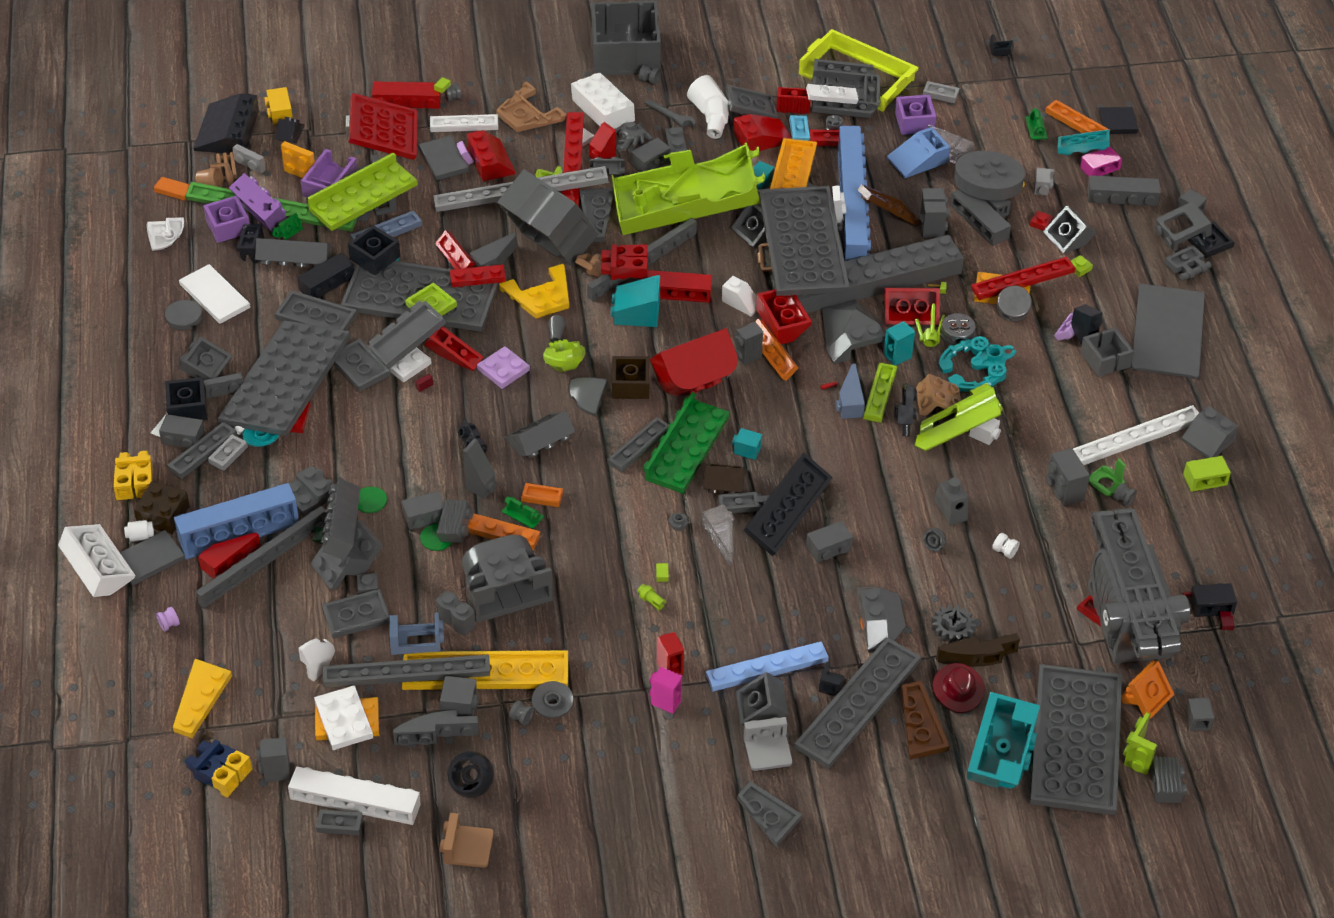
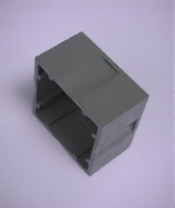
[591,1,661,75]
[497,169,599,267]

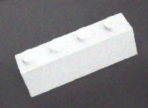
[58,524,136,597]

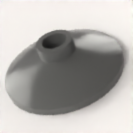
[532,681,573,718]

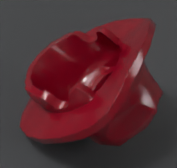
[933,663,985,713]

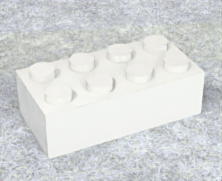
[571,73,635,129]

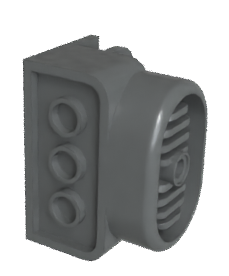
[461,535,553,623]

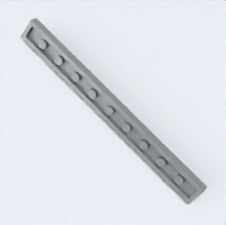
[433,166,609,212]

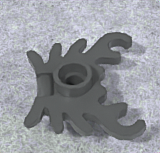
[615,122,653,150]

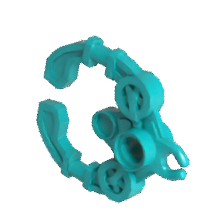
[939,336,1017,392]

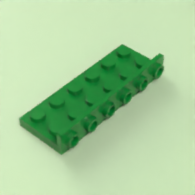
[643,392,730,494]

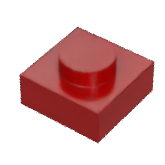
[1030,211,1054,231]

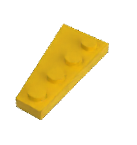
[173,659,232,738]

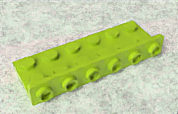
[308,153,418,231]

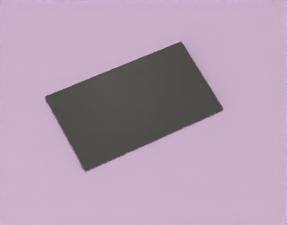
[1131,283,1205,379]

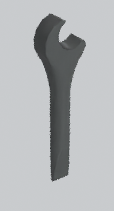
[644,99,695,130]

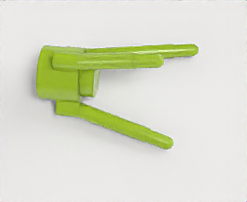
[915,303,945,347]

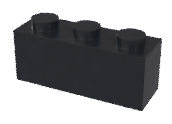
[297,253,354,298]

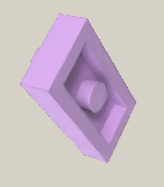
[1054,313,1075,341]

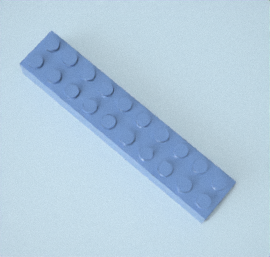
[838,126,871,261]

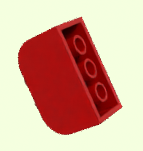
[650,328,738,396]

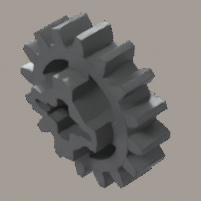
[931,604,976,644]

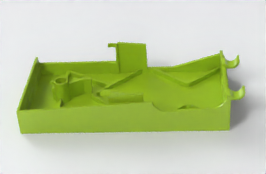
[611,142,765,235]

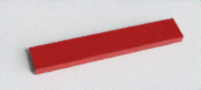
[971,257,1076,301]

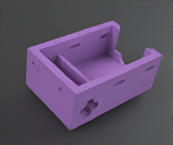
[301,149,358,198]
[229,173,287,234]

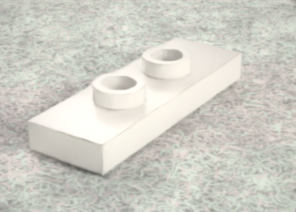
[806,84,858,104]

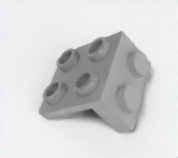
[743,717,792,771]

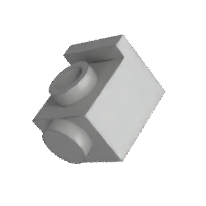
[1034,168,1054,196]

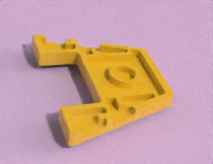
[499,264,569,318]

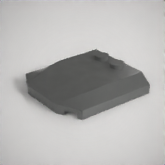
[811,59,880,118]

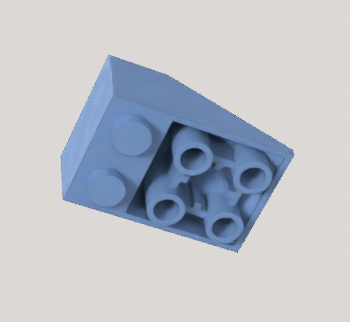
[887,127,950,178]

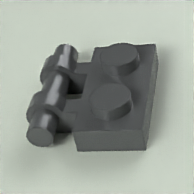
[1164,245,1212,281]

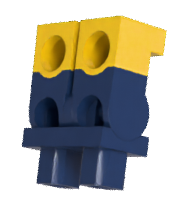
[185,739,253,798]

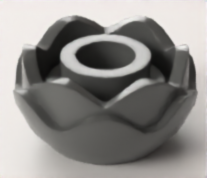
[923,528,946,552]

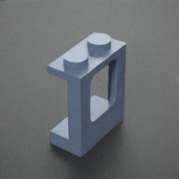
[390,612,444,655]

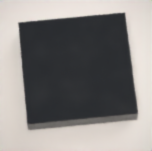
[1099,107,1138,134]
[1187,221,1235,258]

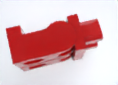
[601,244,648,280]

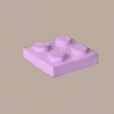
[477,346,530,389]

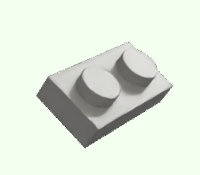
[923,81,960,103]
[233,144,266,173]
[208,434,248,471]

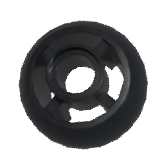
[447,751,494,798]

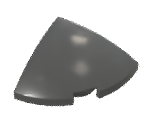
[570,377,607,416]

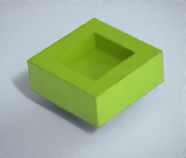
[1071,255,1093,277]

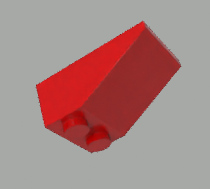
[733,114,792,151]

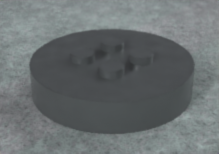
[954,151,1025,200]

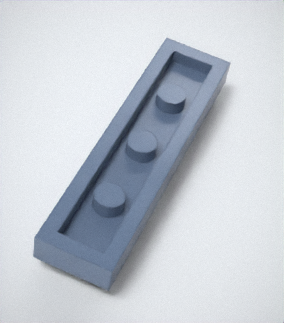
[350,210,422,241]

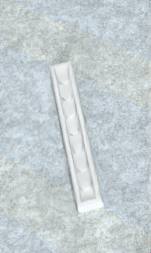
[1073,405,1199,465]

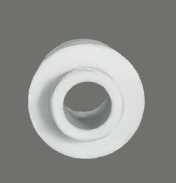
[124,520,154,542]

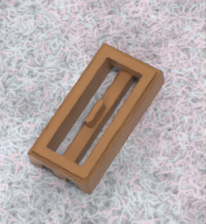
[216,152,237,181]

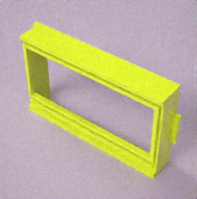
[799,29,919,112]

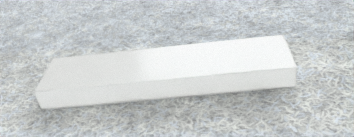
[430,114,498,132]

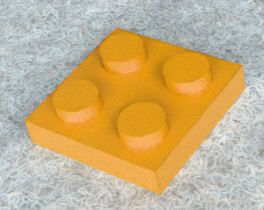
[281,141,315,178]

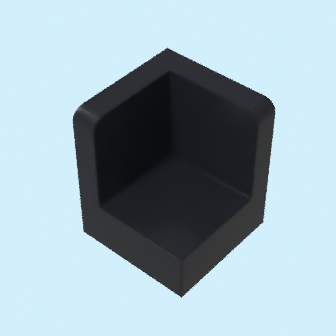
[819,662,845,696]

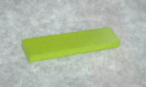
[863,362,897,423]

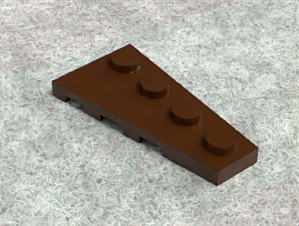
[858,184,921,226]
[902,681,950,760]

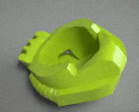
[543,339,586,373]

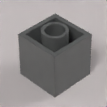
[440,676,479,717]

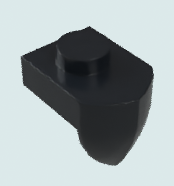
[989,34,1014,56]

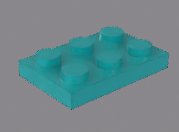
[1058,130,1110,155]

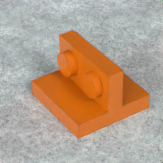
[1121,660,1175,719]

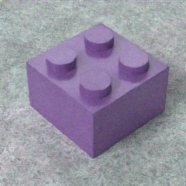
[895,94,936,135]
[203,196,250,243]

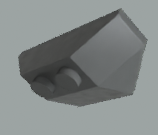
[855,585,906,652]

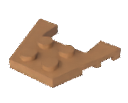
[496,81,567,132]

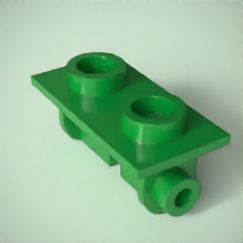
[1025,108,1048,140]
[273,213,303,240]
[501,496,544,529]

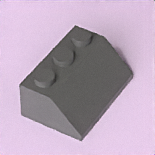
[505,411,575,458]

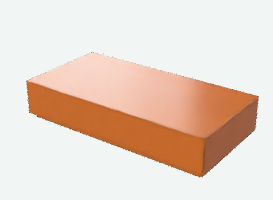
[153,177,190,201]
[521,483,563,507]

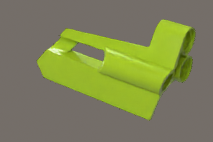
[915,383,1003,451]

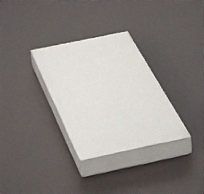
[179,264,250,324]

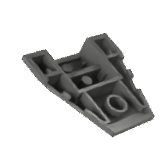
[822,300,889,364]

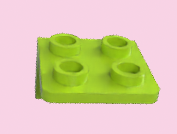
[1123,712,1157,775]

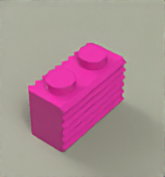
[1080,147,1122,177]
[649,667,682,714]

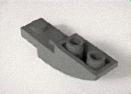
[393,710,479,746]

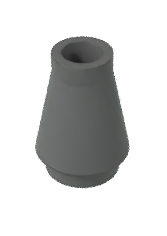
[548,315,566,343]

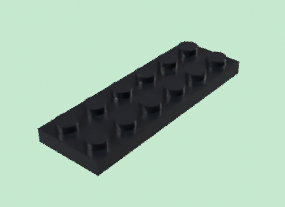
[743,453,833,556]

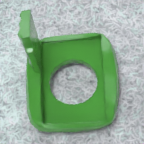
[1088,459,1126,497]

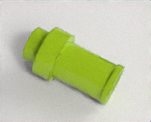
[637,584,666,611]

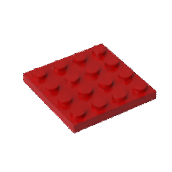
[349,93,417,160]

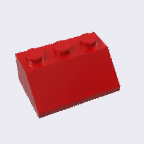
[467,130,516,182]
[883,288,940,325]
[756,289,812,345]

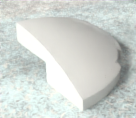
[146,218,184,251]
[299,639,335,682]

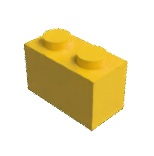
[264,87,293,124]

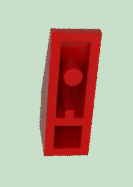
[424,326,483,371]
[198,532,261,579]

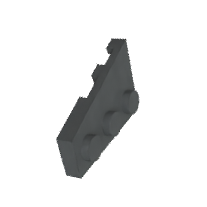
[737,781,802,847]

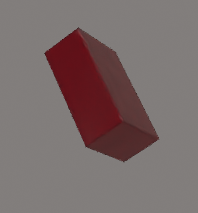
[415,373,433,392]
[1219,611,1235,630]

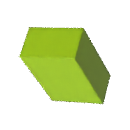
[434,77,451,93]
[656,563,669,582]

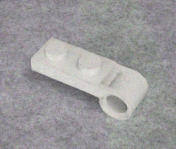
[832,186,846,231]

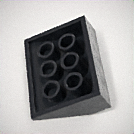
[194,94,259,154]

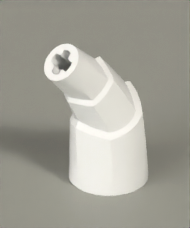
[687,75,730,139]

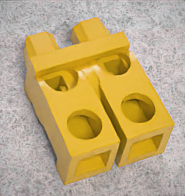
[113,451,153,500]

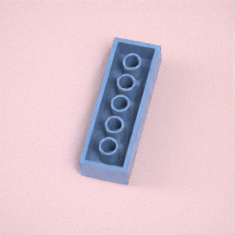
[174,483,299,559]

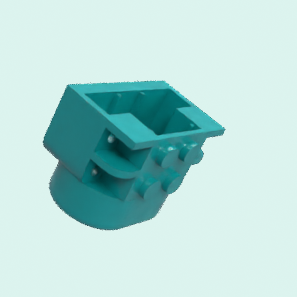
[967,692,1040,789]

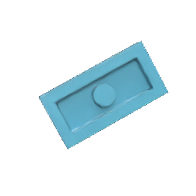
[789,115,810,141]

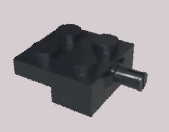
[894,383,917,436]

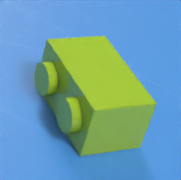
[1183,456,1231,492]

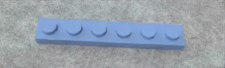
[706,642,829,692]

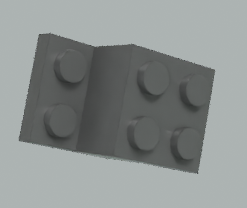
[311,520,383,590]

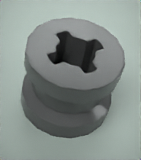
[444,83,461,102]
[825,115,843,130]
[1113,483,1137,507]
[509,700,534,726]

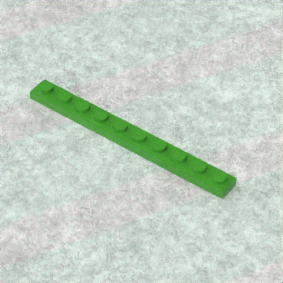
[186,182,358,232]

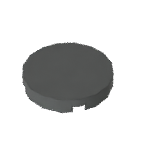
[165,300,202,330]

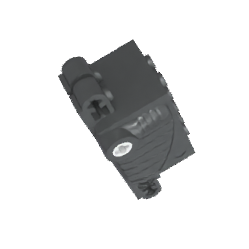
[1087,508,1190,664]

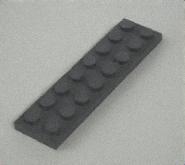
[794,637,921,769]

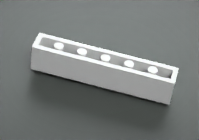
[288,766,421,825]

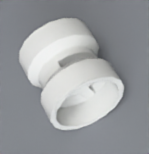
[992,533,1020,559]

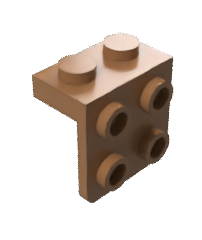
[916,374,961,417]
[440,813,494,868]

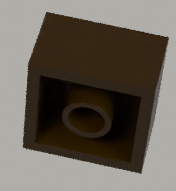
[612,356,650,399]
[134,481,190,534]

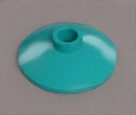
[243,429,280,447]

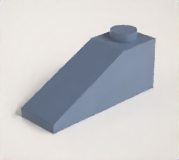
[836,364,865,419]

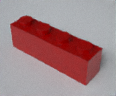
[372,81,442,109]
[639,270,712,303]

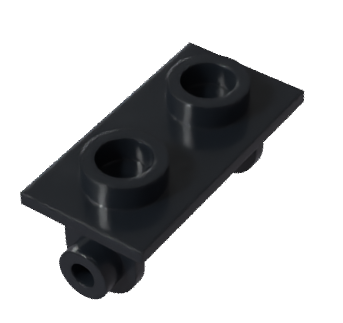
[458,419,487,453]

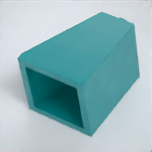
[611,275,660,327]

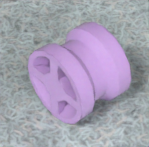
[156,607,180,632]

